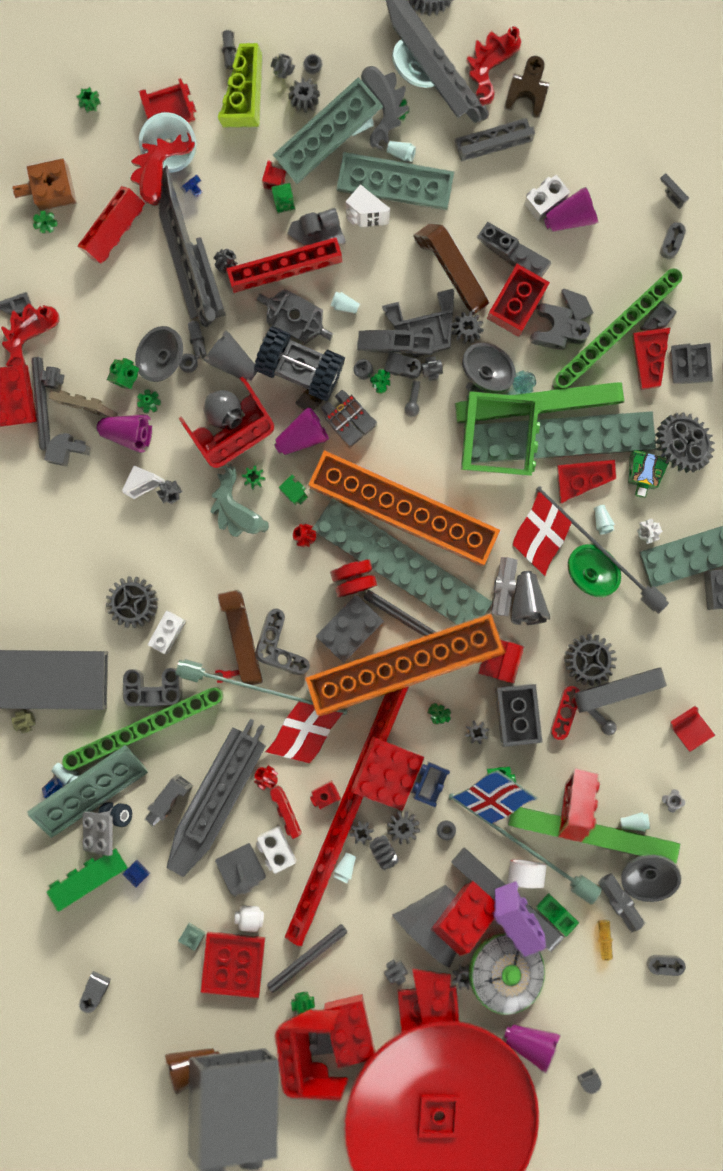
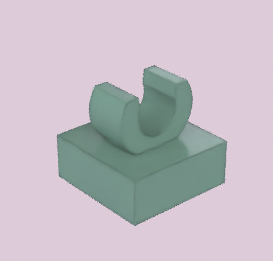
[178,923,206,951]

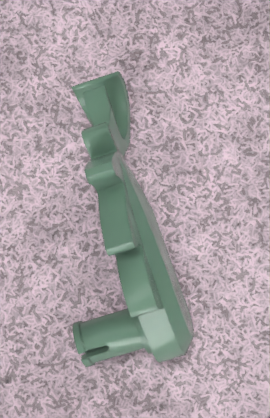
[210,464,269,537]

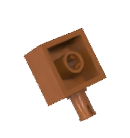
[12,158,77,211]

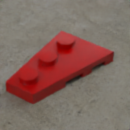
[557,460,616,503]

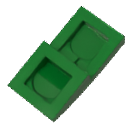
[536,893,579,937]

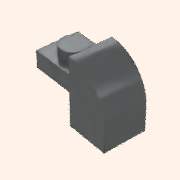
[44,433,91,467]

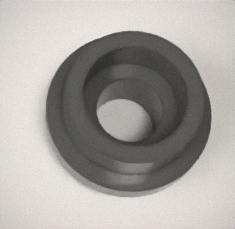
[304,54,322,74]
[179,353,198,373]
[437,820,456,840]

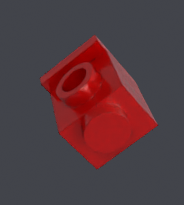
[310,780,341,810]

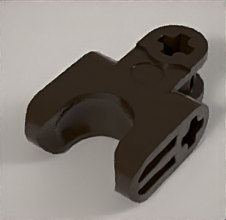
[504,56,550,118]

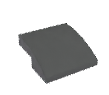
[671,343,713,384]

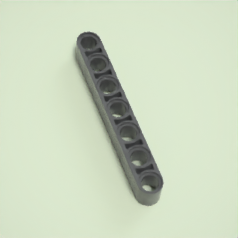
[451,847,565,952]

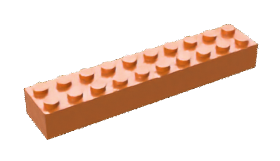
[308,450,500,567]
[305,614,505,716]

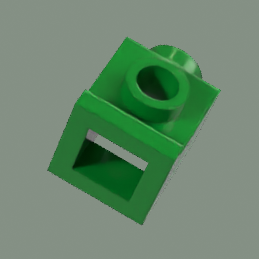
[271,183,295,214]
[278,474,308,506]

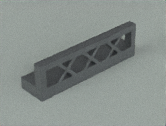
[455,118,535,162]
[194,237,226,318]

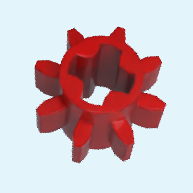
[292,523,316,548]
[254,765,278,791]

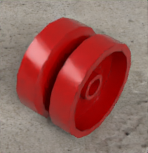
[330,559,378,598]

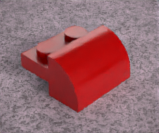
[478,640,525,684]

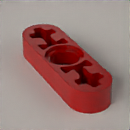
[550,686,580,740]

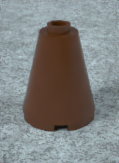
[165,1048,219,1094]

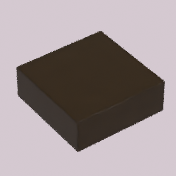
[296,389,322,411]

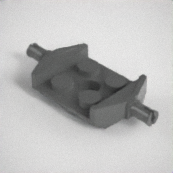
[257,289,334,344]

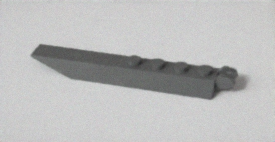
[386,0,489,123]
[159,165,216,327]
[167,718,266,877]

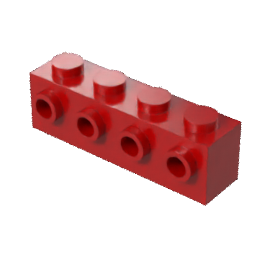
[77,186,146,264]

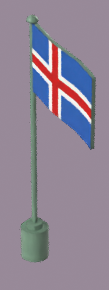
[449,771,602,905]

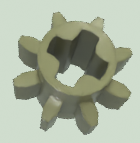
[11,709,36,734]

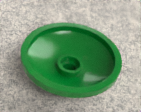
[568,544,621,597]

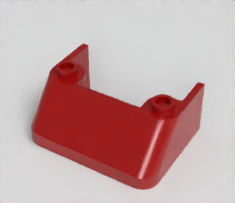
[179,376,274,468]
[275,1010,348,1101]

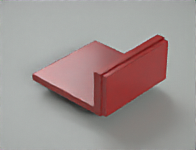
[670,706,716,752]

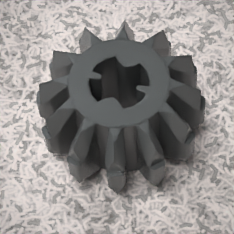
[288,77,320,113]
[452,311,484,344]
[387,811,420,844]
[370,835,399,870]

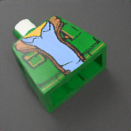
[628,450,669,498]

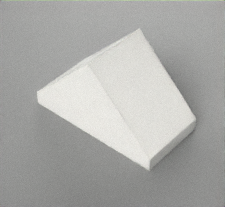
[122,466,165,499]

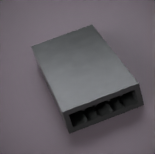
[0,650,108,710]

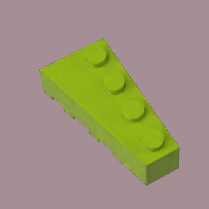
[218,43,263,127]

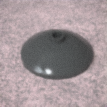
[135,326,183,382]
[462,343,516,393]
[621,855,681,902]

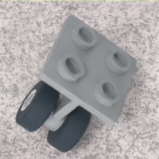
[83,802,133,856]

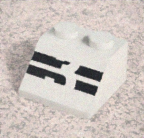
[346,185,390,227]

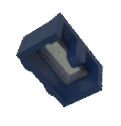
[411,761,450,808]

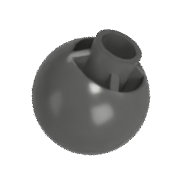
[203,390,242,429]

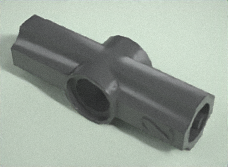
[598,873,645,932]

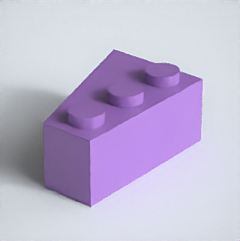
[494,881,546,957]

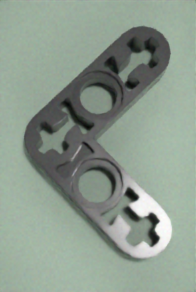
[255,608,310,676]

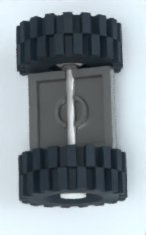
[254,326,345,402]

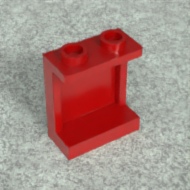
[138,78,197,123]

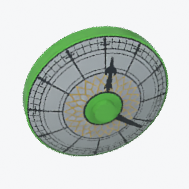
[469,932,545,1015]

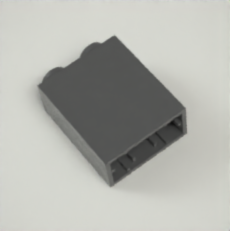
[188,1048,278,1171]

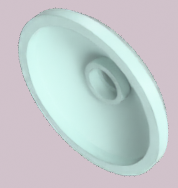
[392,39,434,88]
[139,113,196,173]

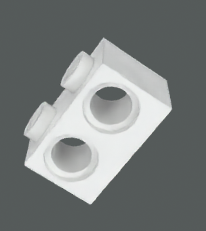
[524,175,570,221]
[148,611,186,654]
[256,826,297,874]

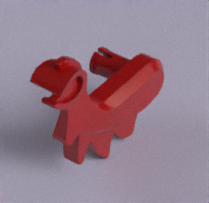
[466,26,521,105]
[130,132,195,206]
[1,303,60,366]

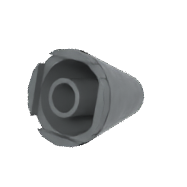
[204,331,257,380]
[511,571,550,625]

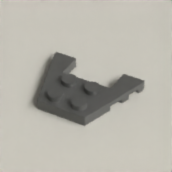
[382,288,454,358]

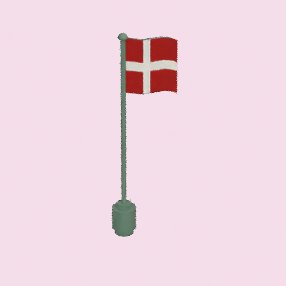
[175,659,347,763]

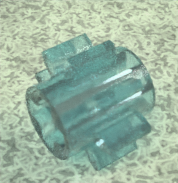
[513,370,536,394]

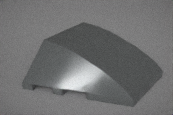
[392,885,456,969]

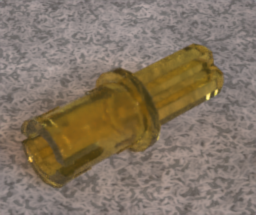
[597,920,613,961]

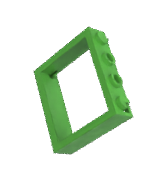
[461,392,542,476]

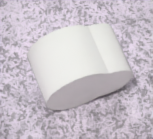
[508,859,547,888]

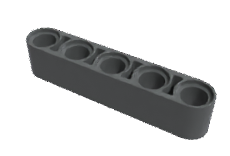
[573,667,667,713]

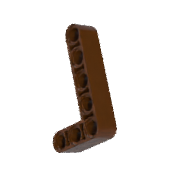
[413,223,489,315]
[218,590,263,685]

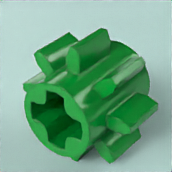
[76,87,101,113]
[242,465,266,490]
[291,992,315,1015]

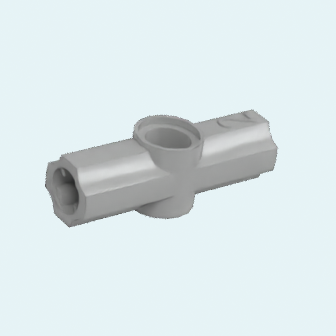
[492,557,518,617]

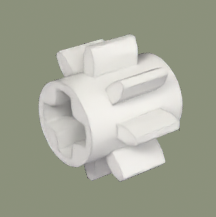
[637,519,662,544]

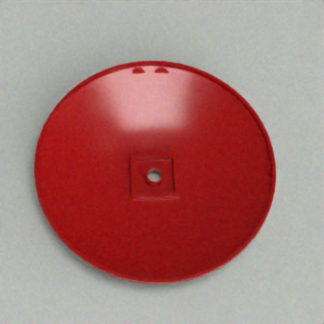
[344,1021,539,1171]

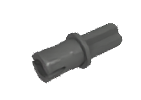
[222,30,237,70]
[188,321,207,359]

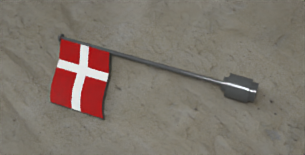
[513,486,669,614]

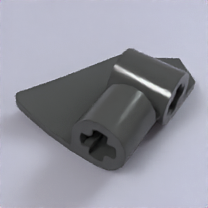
[287,208,346,245]

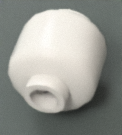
[234,905,264,932]

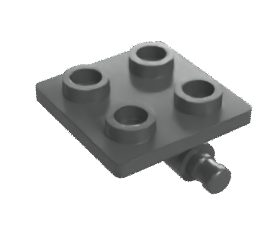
[215,843,266,897]

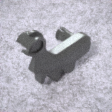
[361,66,409,150]

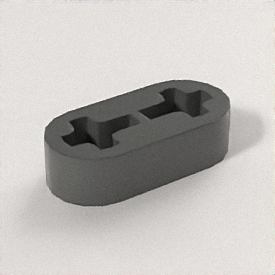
[660,222,686,259]
[647,955,686,976]

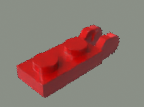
[270,786,302,839]

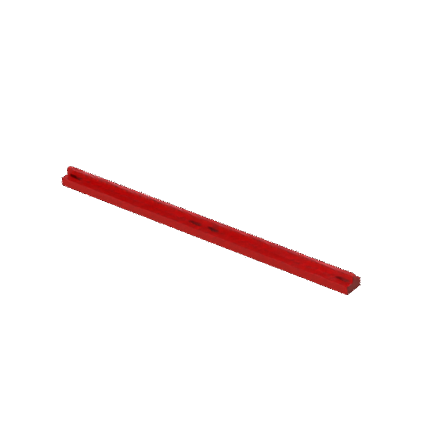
[285,686,409,947]

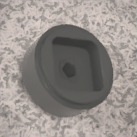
[353,359,373,379]

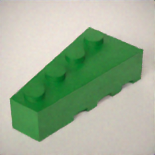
[46,848,128,912]

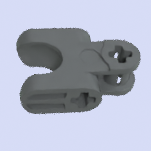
[530,303,590,350]

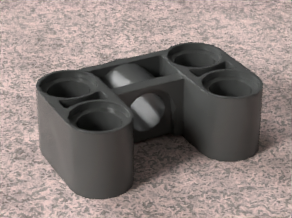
[123,668,182,707]

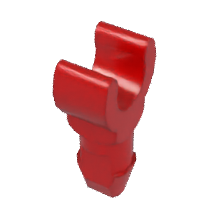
[213,425,237,444]
[215,670,240,683]

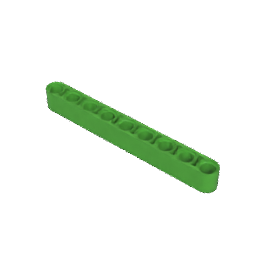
[552,268,682,390]
[455,382,625,423]
[62,687,224,770]
[508,807,681,863]

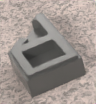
[660,173,689,209]
[561,288,594,320]
[0,292,32,316]
[640,300,677,330]

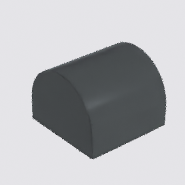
[578,1068,602,1094]

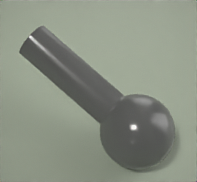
[404,380,420,417]
[587,709,617,735]

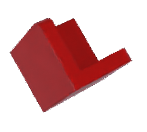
[262,160,287,190]

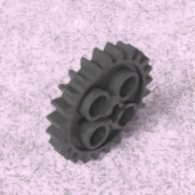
[655,412,715,473]

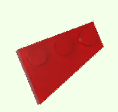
[632,328,671,390]
[412,969,451,1024]

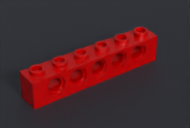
[226,237,342,293]

